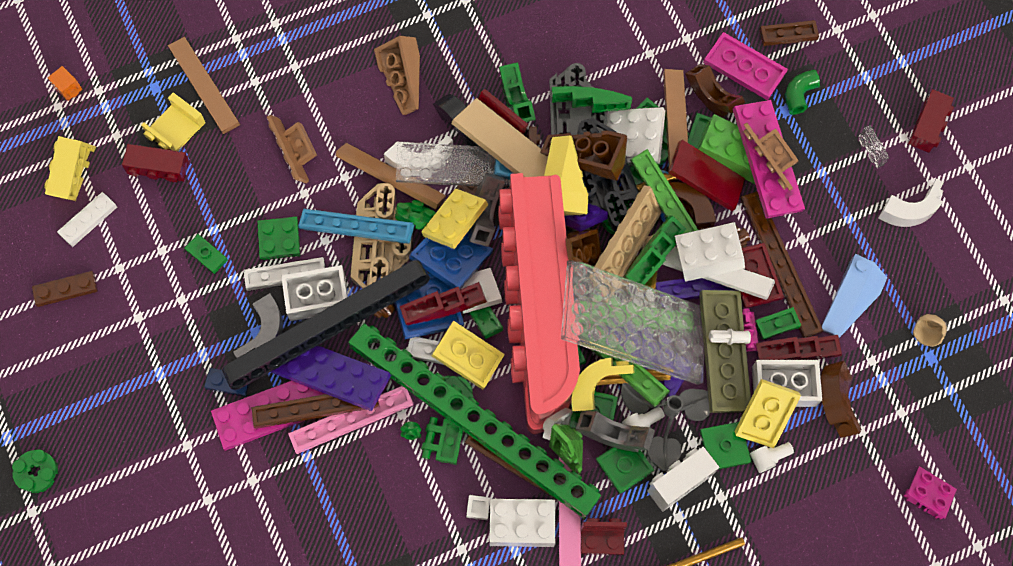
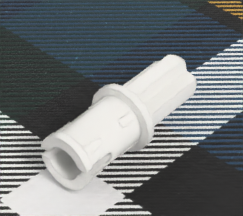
[709,329,751,345]

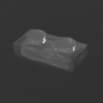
[859,125,889,168]

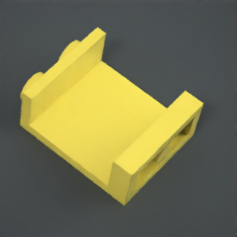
[141,93,206,151]

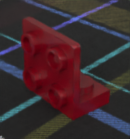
[581,518,627,555]

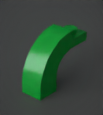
[499,62,536,122]

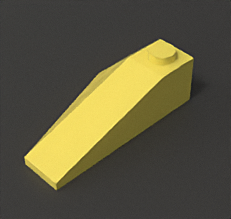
[544,136,588,216]

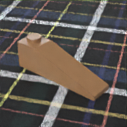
[374,36,420,115]

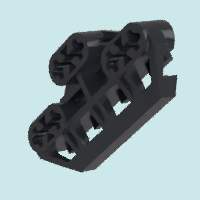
[577,118,639,231]

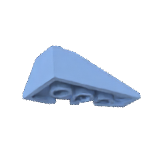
[822,254,887,338]

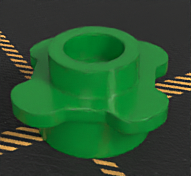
[400,422,421,440]

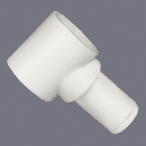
[622,407,665,427]
[750,442,794,473]

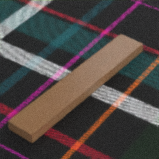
[168,37,240,134]
[663,69,688,168]
[335,143,446,209]

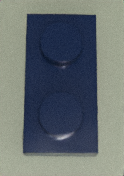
[204,368,250,397]

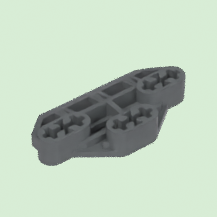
[549,63,607,135]

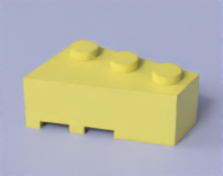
[45,136,96,201]

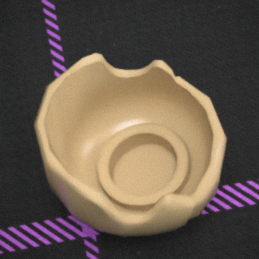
[913,314,947,347]

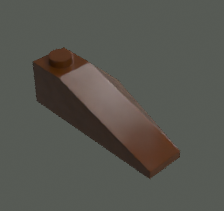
[540,130,627,181]

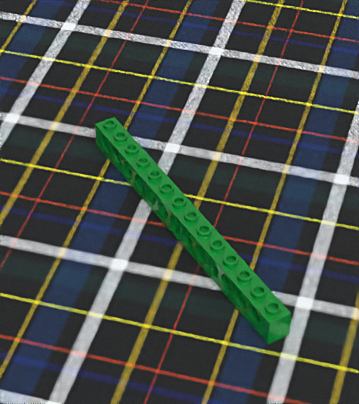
[348,323,601,520]

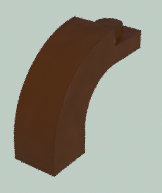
[685,64,745,117]
[669,182,716,230]
[821,361,862,438]

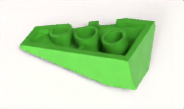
[549,424,583,475]

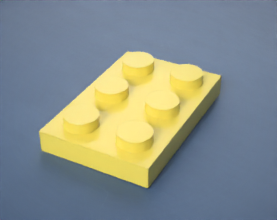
[422,188,488,249]
[431,321,505,390]
[735,379,801,448]

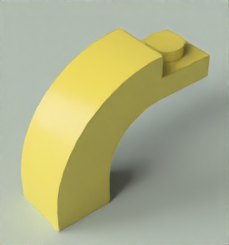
[572,357,634,411]

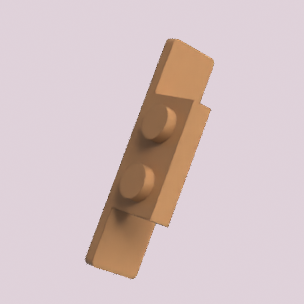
[267,115,317,183]
[743,123,799,191]

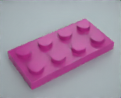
[703,32,788,100]

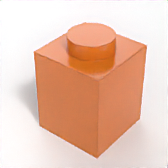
[47,66,82,101]

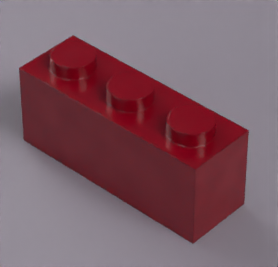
[908,89,954,153]
[122,144,189,182]

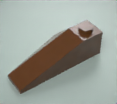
[565,229,601,271]

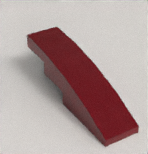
[400,282,487,325]
[756,335,842,360]

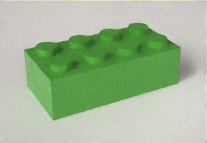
[697,114,755,184]

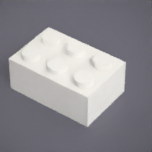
[675,222,745,282]
[281,265,348,321]
[752,360,822,407]
[647,447,720,512]
[490,499,555,547]

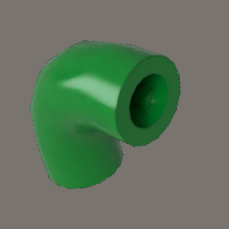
[785,69,820,115]

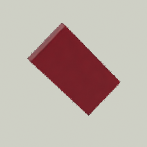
[668,140,745,211]

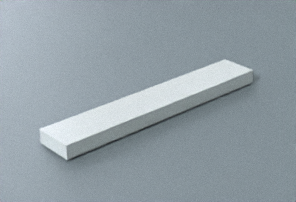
[662,247,775,300]

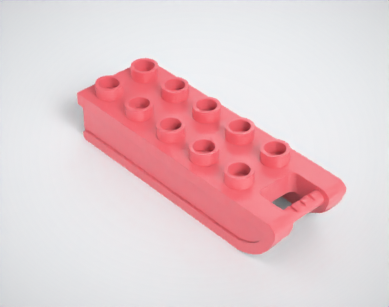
[498,173,580,434]

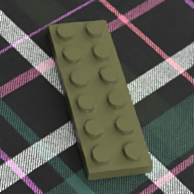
[699,290,751,413]

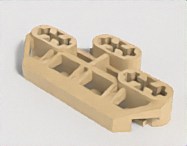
[351,183,413,289]

